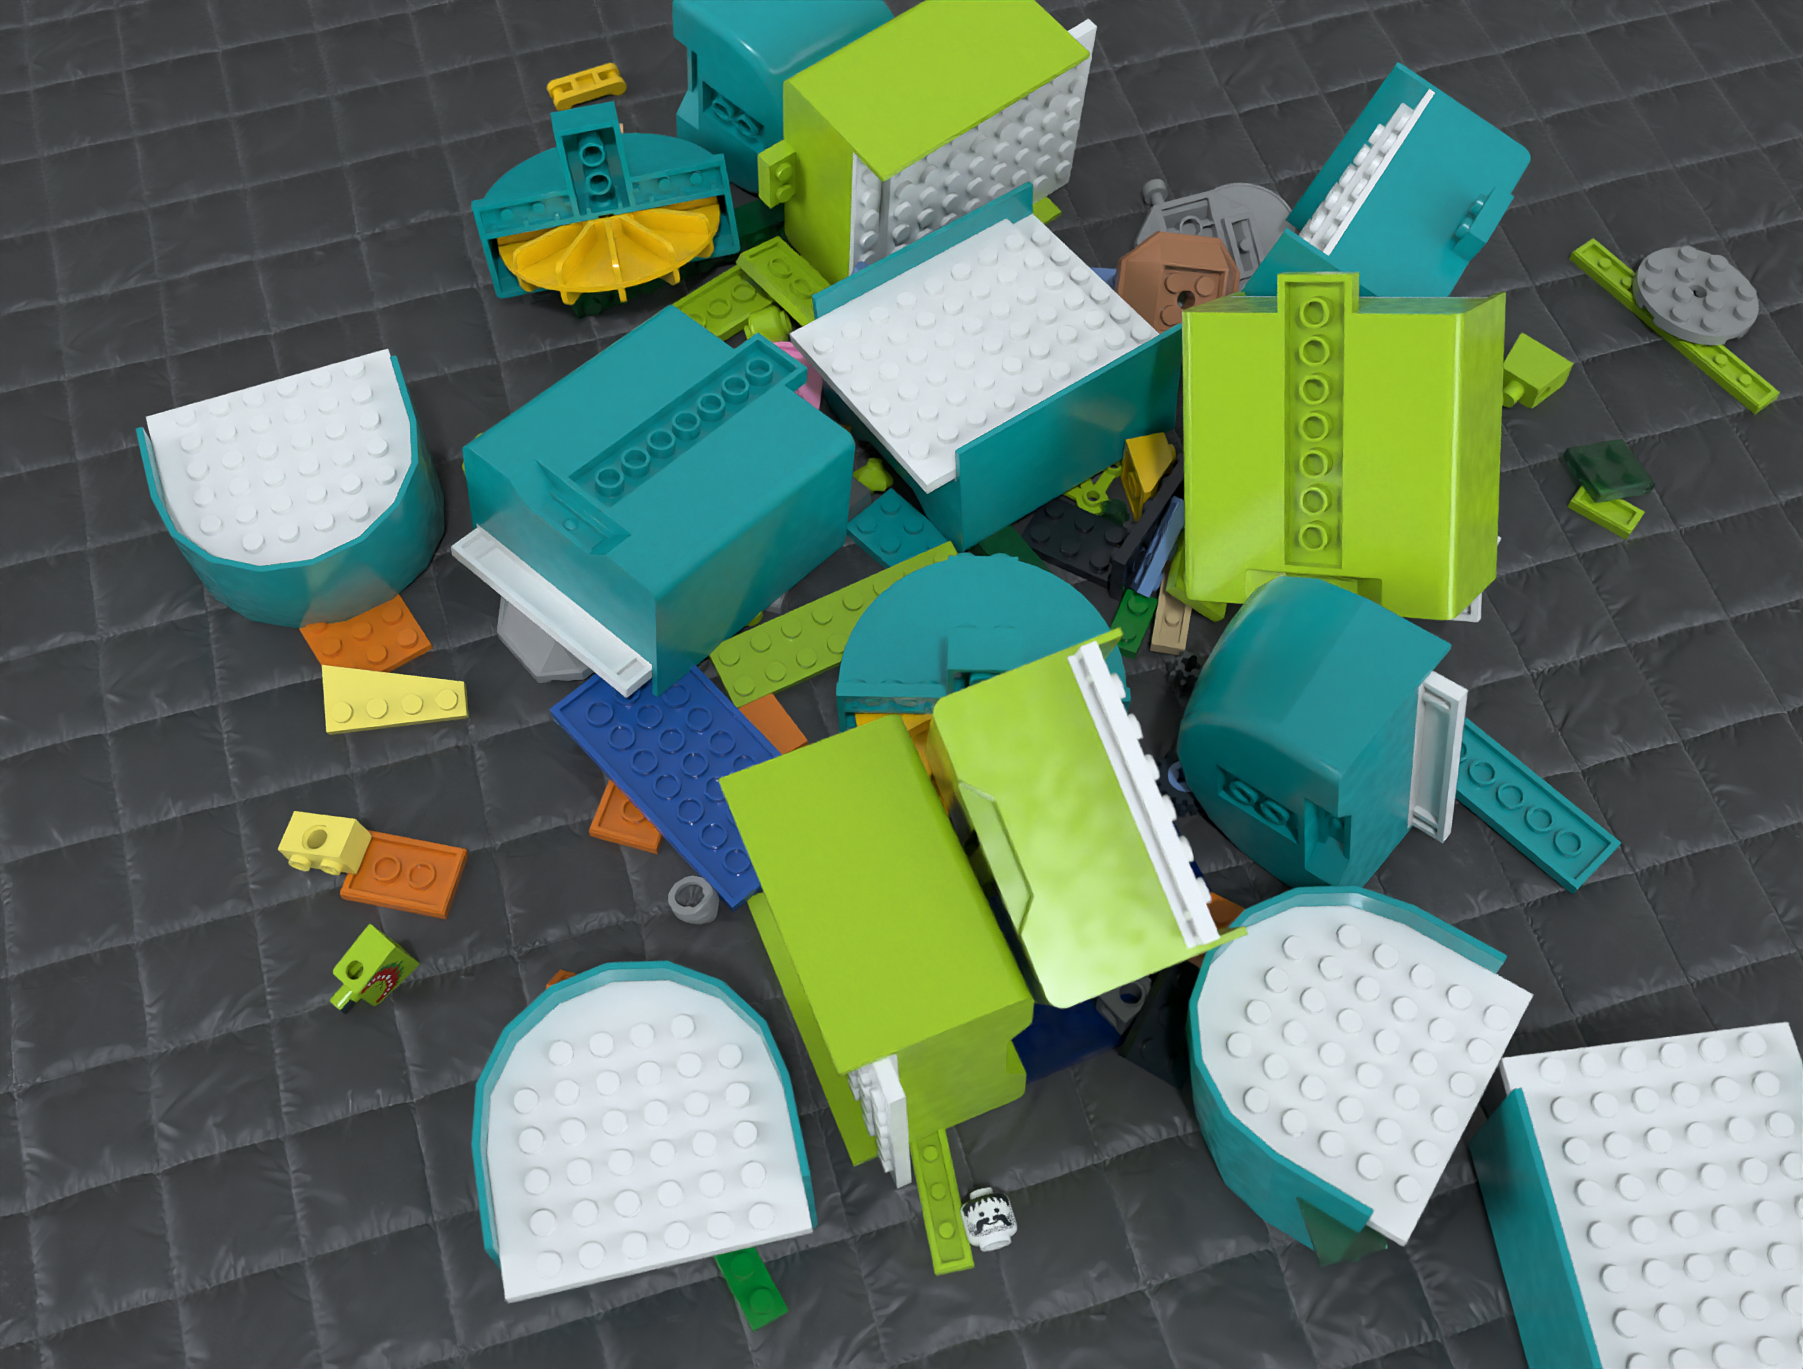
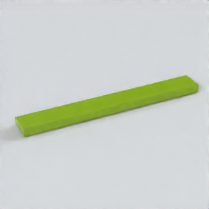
[1569,238,1780,415]
[909,1128,975,1276]

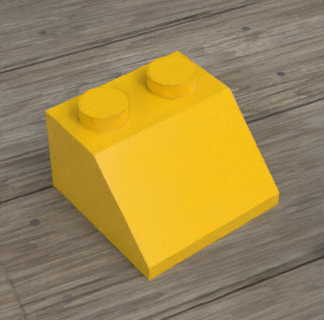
[1120,432,1176,522]

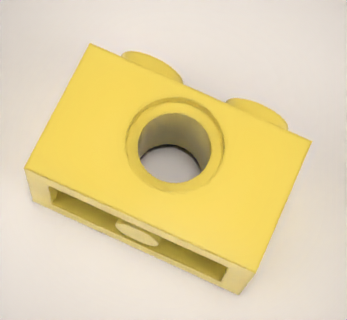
[277,811,372,876]

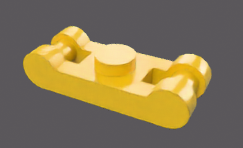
[547,63,627,111]

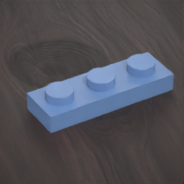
[1130,496,1185,597]

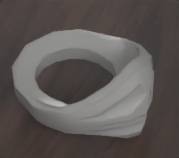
[668,876,719,924]

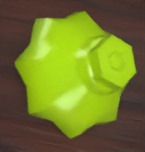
[852,458,893,494]

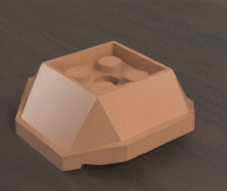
[1114,231,1241,364]

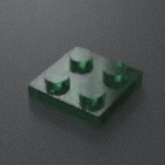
[1563,439,1655,503]

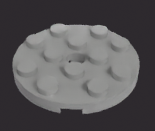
[1632,246,1759,345]

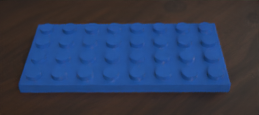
[549,664,782,912]

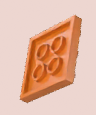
[299,594,433,673]

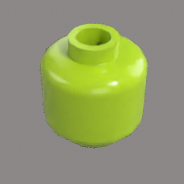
[744,306,793,342]

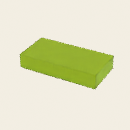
[1568,479,1645,540]

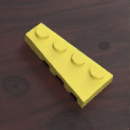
[322,665,469,735]

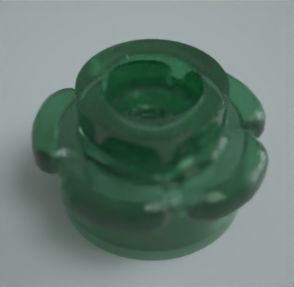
[1099,499,1130,526]

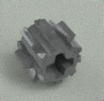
[1168,650,1206,694]

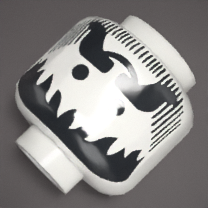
[960,1188,1017,1251]

